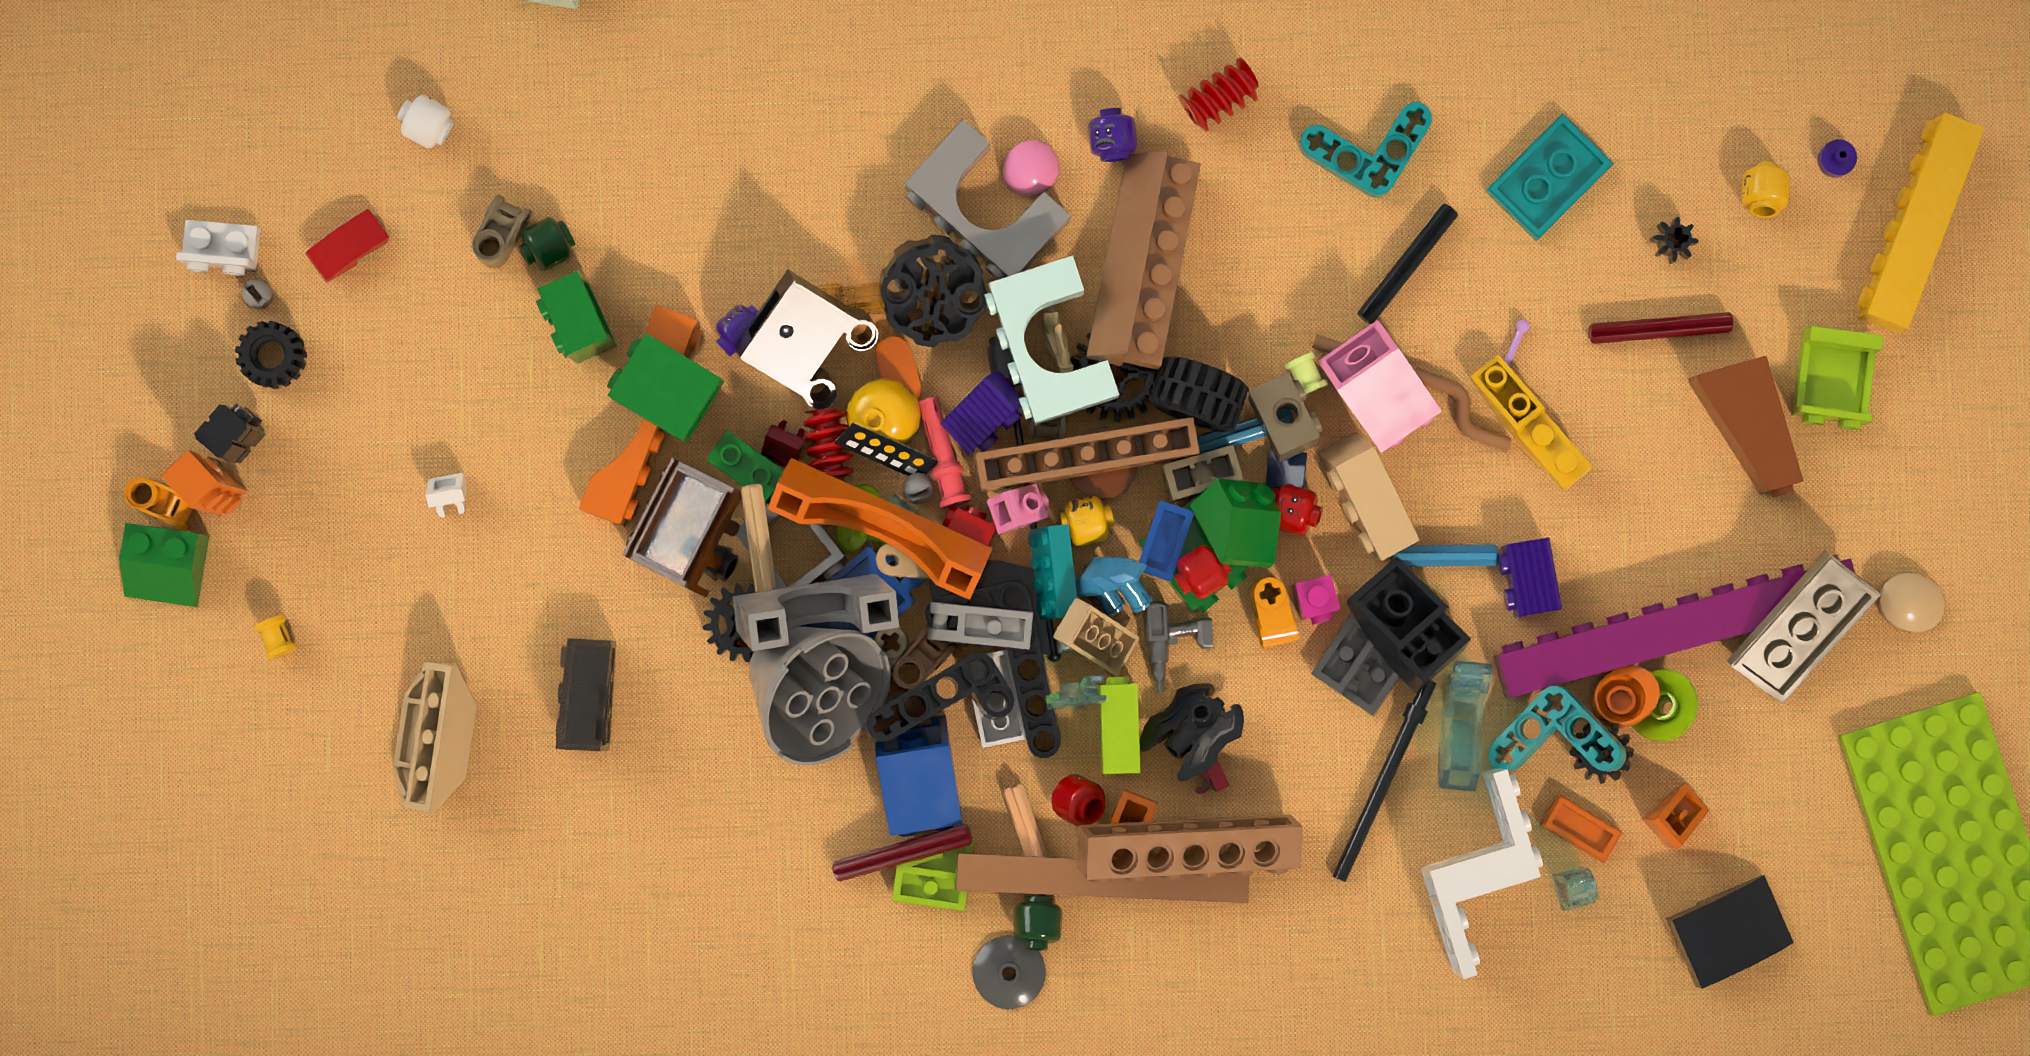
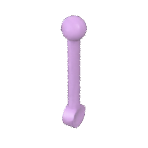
[1504,319,1530,366]

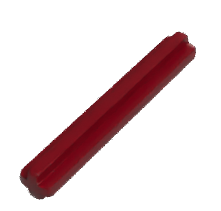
[1589,312,1734,344]
[832,824,973,882]

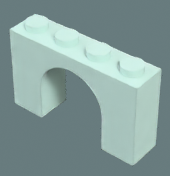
[984,255,1119,426]

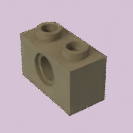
[1248,372,1323,463]

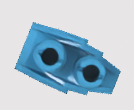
[1075,557,1153,615]

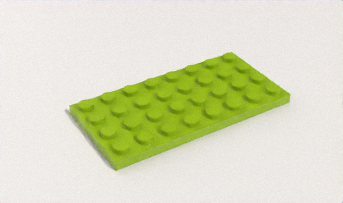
[1838,692,2030,1016]

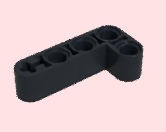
[865,652,1014,744]

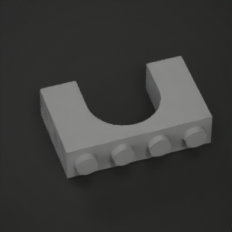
[904,119,1071,280]
[732,574,899,651]

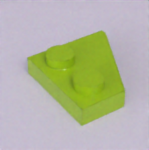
[892,840,975,911]

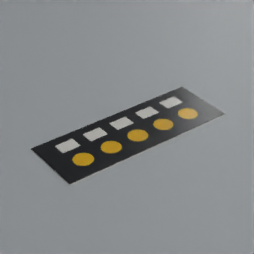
[834,423,939,476]

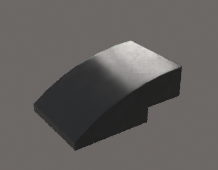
[1346,557,1471,694]
[1666,875,1794,989]

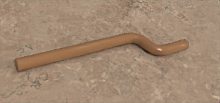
[1312,334,1511,451]

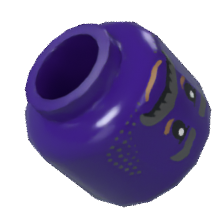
[1088,108,1137,162]
[716,305,758,357]

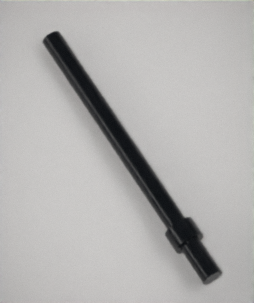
[1333,680,1437,882]

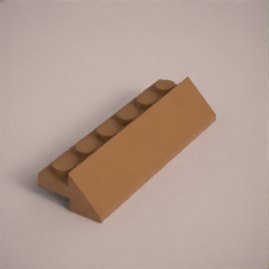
[1086,150,1201,370]

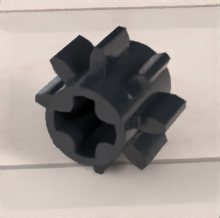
[1650,217,1699,264]

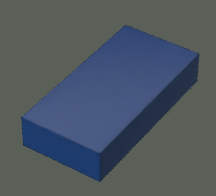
[1138,500,1194,582]

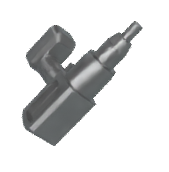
[1144,601,1213,693]

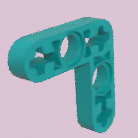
[1299,102,1432,198]
[1488,686,1626,772]

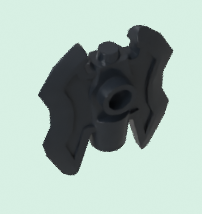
[1139,683,1244,781]

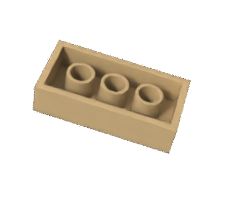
[1053,598,1140,676]

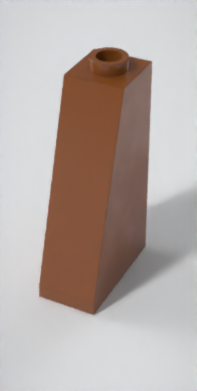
[1688,356,1804,498]

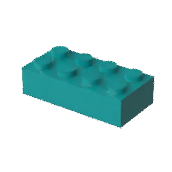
[1028,524,1077,620]

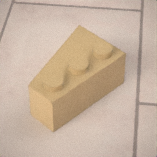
[1317,432,1420,561]

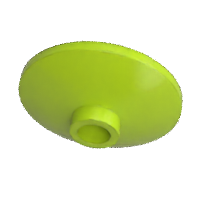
[1633,669,1698,742]

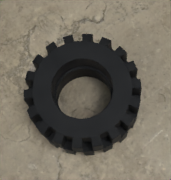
[1148,357,1249,432]

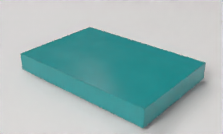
[1485,113,1614,241]

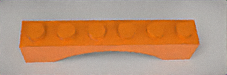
[579,305,703,527]
[768,458,993,600]

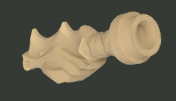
[1041,305,1073,373]

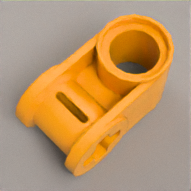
[124,477,192,531]
[1249,577,1299,649]

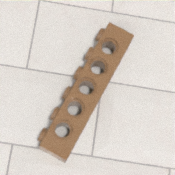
[974,417,1199,493]
[1077,814,1302,884]

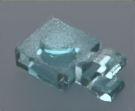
[1046,675,1106,710]

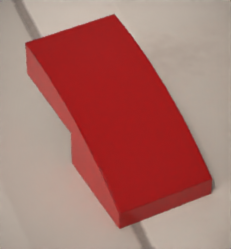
[305,209,389,283]

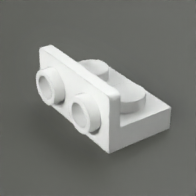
[176,220,261,276]

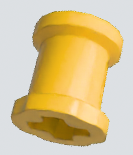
[253,614,298,661]

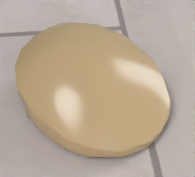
[1878,573,1944,632]

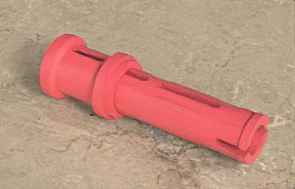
[918,397,972,509]

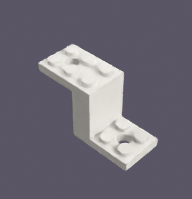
[1420,768,1543,979]

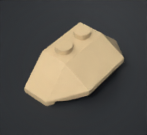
[393,662,477,813]

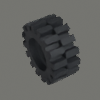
[235,321,307,389]

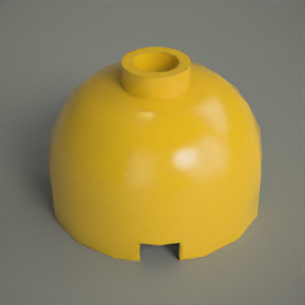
[846,378,921,445]

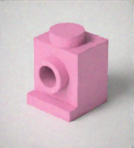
[987,483,1049,535]

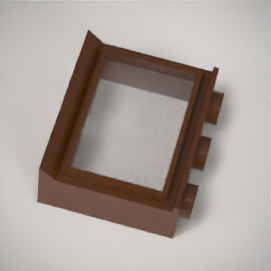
[622,458,742,598]

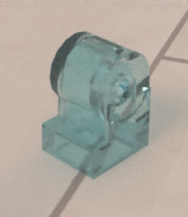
[1552,866,1599,911]

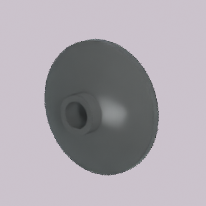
[973,935,1046,1009]

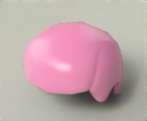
[1001,140,1059,197]

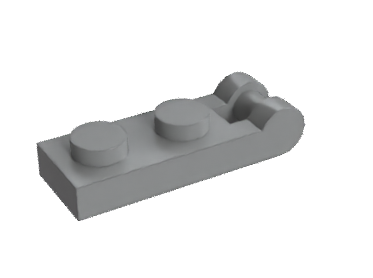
[927,602,1034,649]

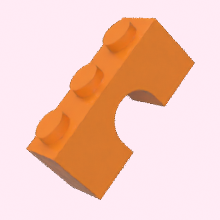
[160,450,247,515]

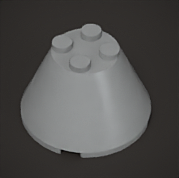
[749,626,891,765]

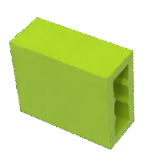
[1098,677,1140,774]

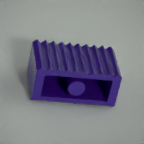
[940,370,1022,456]
[1498,537,1562,618]

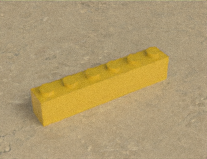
[1857,112,1985,334]

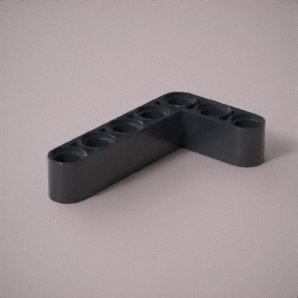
[925,581,1061,758]

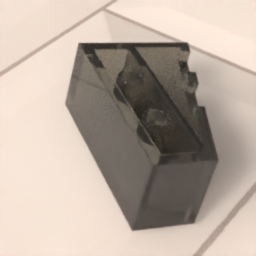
[555,638,616,751]

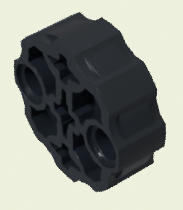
[879,235,987,347]

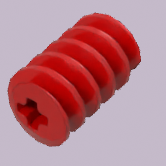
[1178,57,1259,132]
[803,408,854,482]

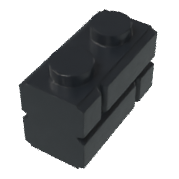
[194,403,266,463]

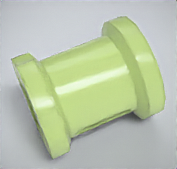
[1284,352,1329,396]

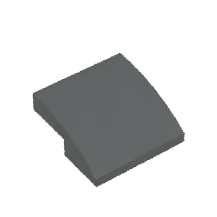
[1311,613,1400,717]

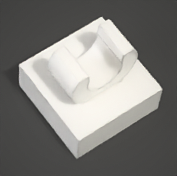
[425,472,467,517]

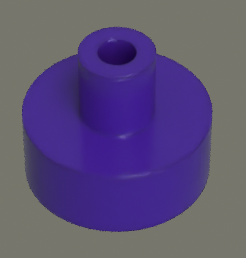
[1817,139,1857,178]

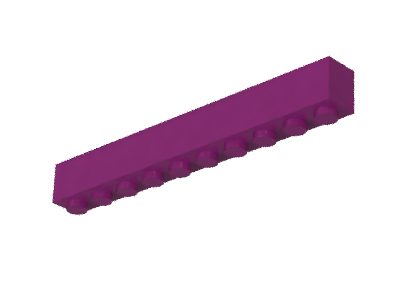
[1493,554,1855,698]

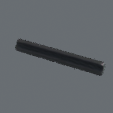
[1358,204,1458,324]

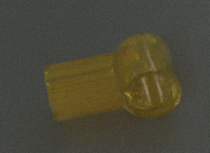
[816,282,885,316]

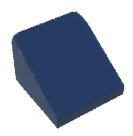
[1266,450,1307,488]

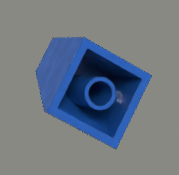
[875,715,962,837]

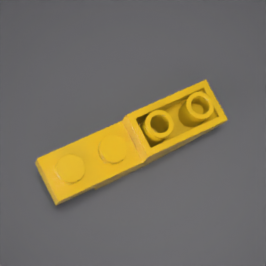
[1470,354,1592,492]

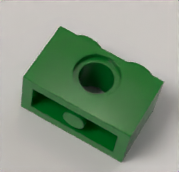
[706,430,784,504]

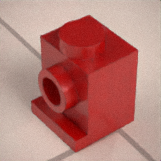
[942,505,997,547]

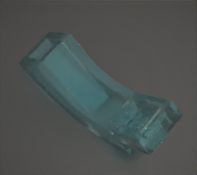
[1438,660,1493,792]

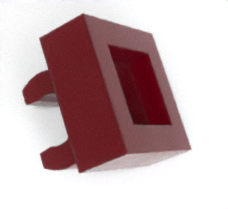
[761,420,805,466]
[1194,759,1230,794]

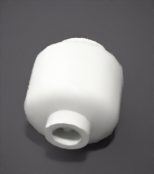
[397,95,454,149]

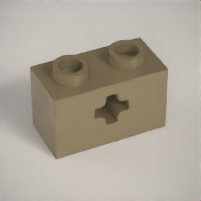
[1161,445,1244,503]

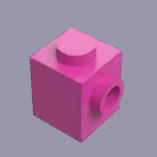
[1291,574,1340,625]

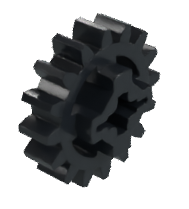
[703,583,755,662]

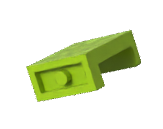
[1791,326,1884,430]

